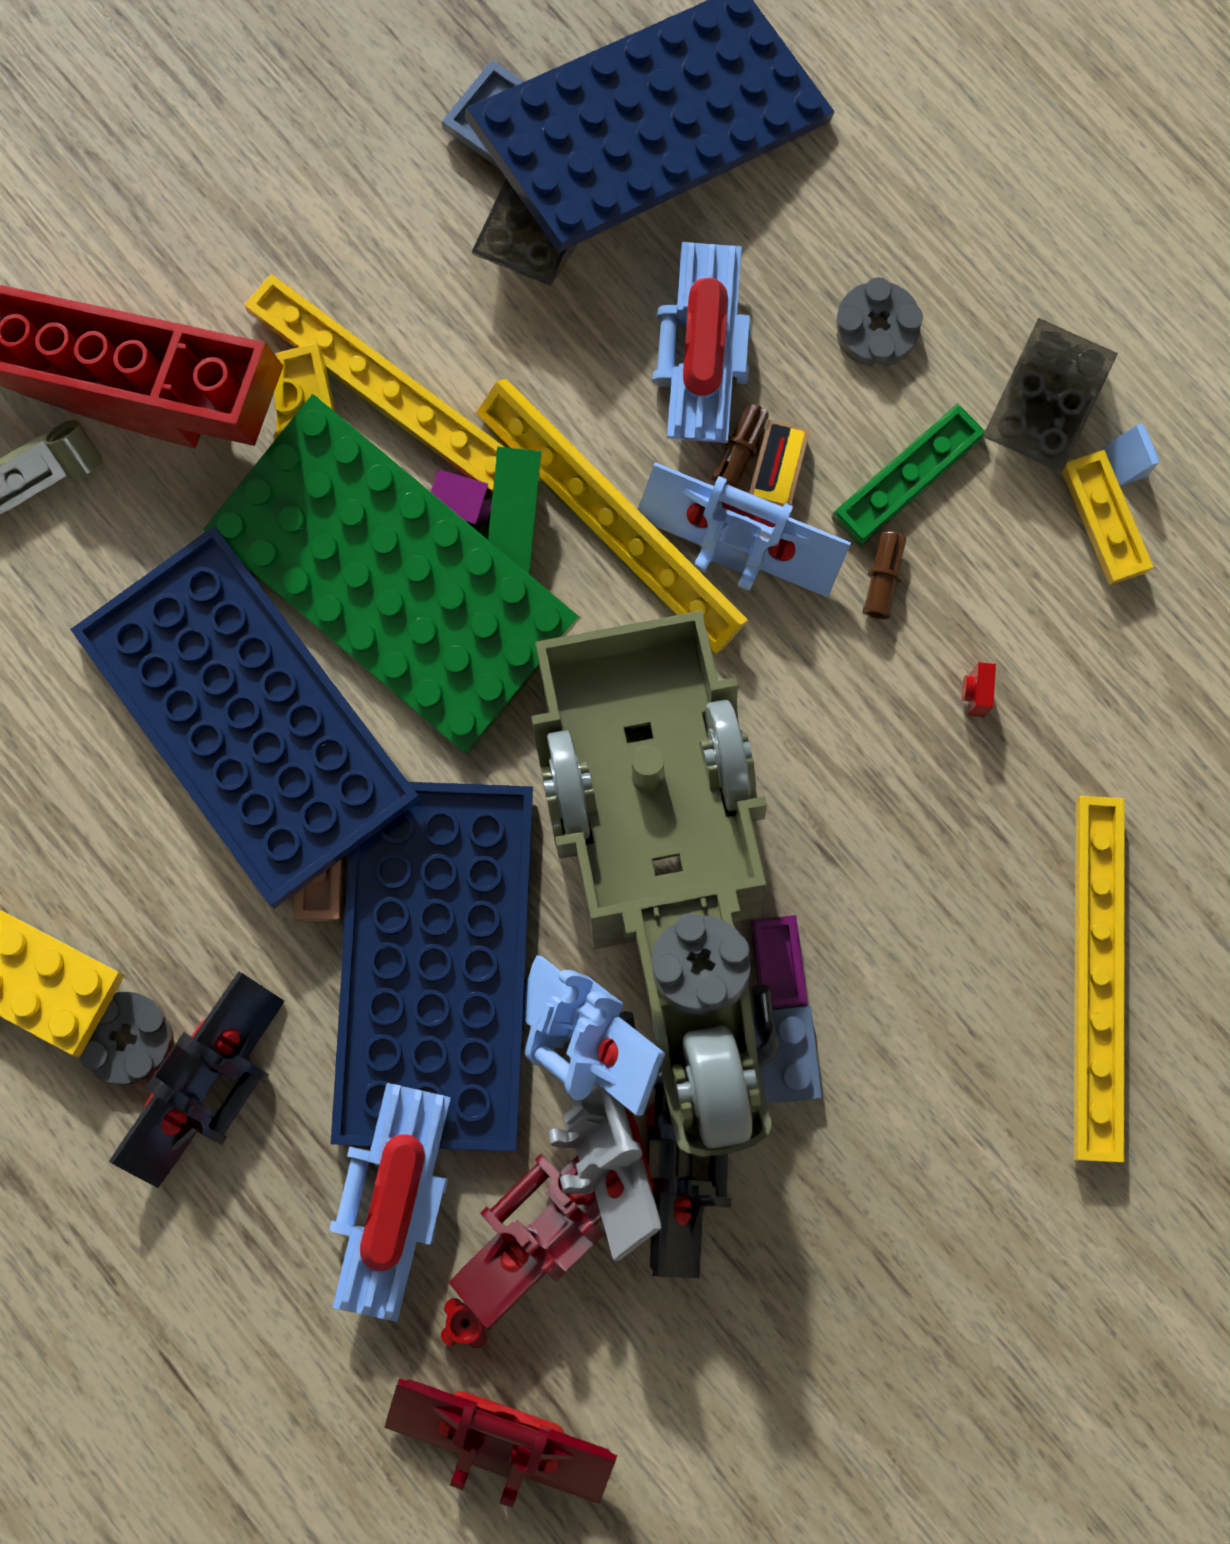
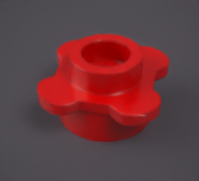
[441,1298,487,1349]

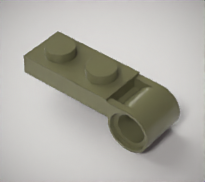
[0,420,102,515]

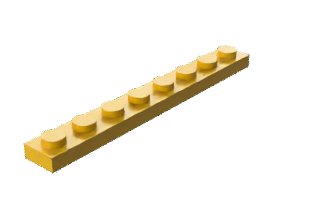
[244,273,541,496]
[476,378,748,654]
[1073,796,1125,1162]

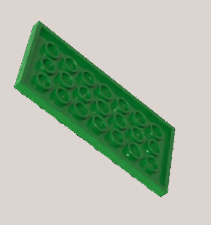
[203,393,581,754]

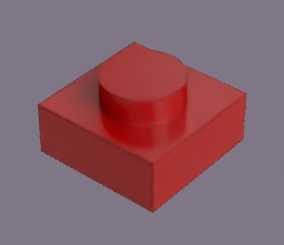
[961,662,996,717]

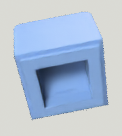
[1104,423,1159,486]

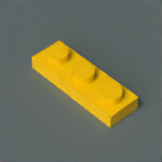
[1061,450,1154,586]

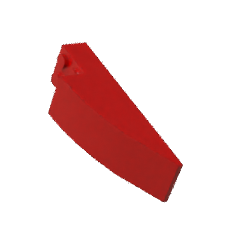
[0,285,284,449]

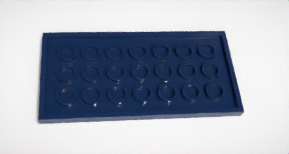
[465,0,835,253]
[70,526,421,909]
[331,782,534,1152]

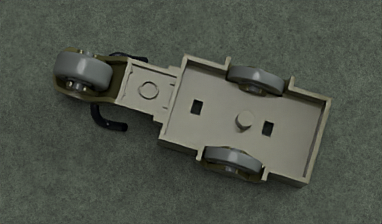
[531,611,779,1156]

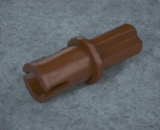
[711,403,769,488]
[862,531,906,619]

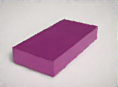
[750,915,808,1010]

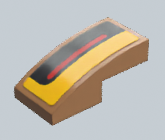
[749,420,810,507]

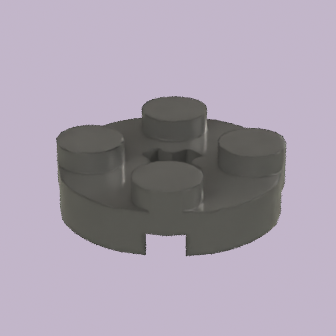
[836,277,923,366]
[652,913,750,1015]
[80,992,173,1084]

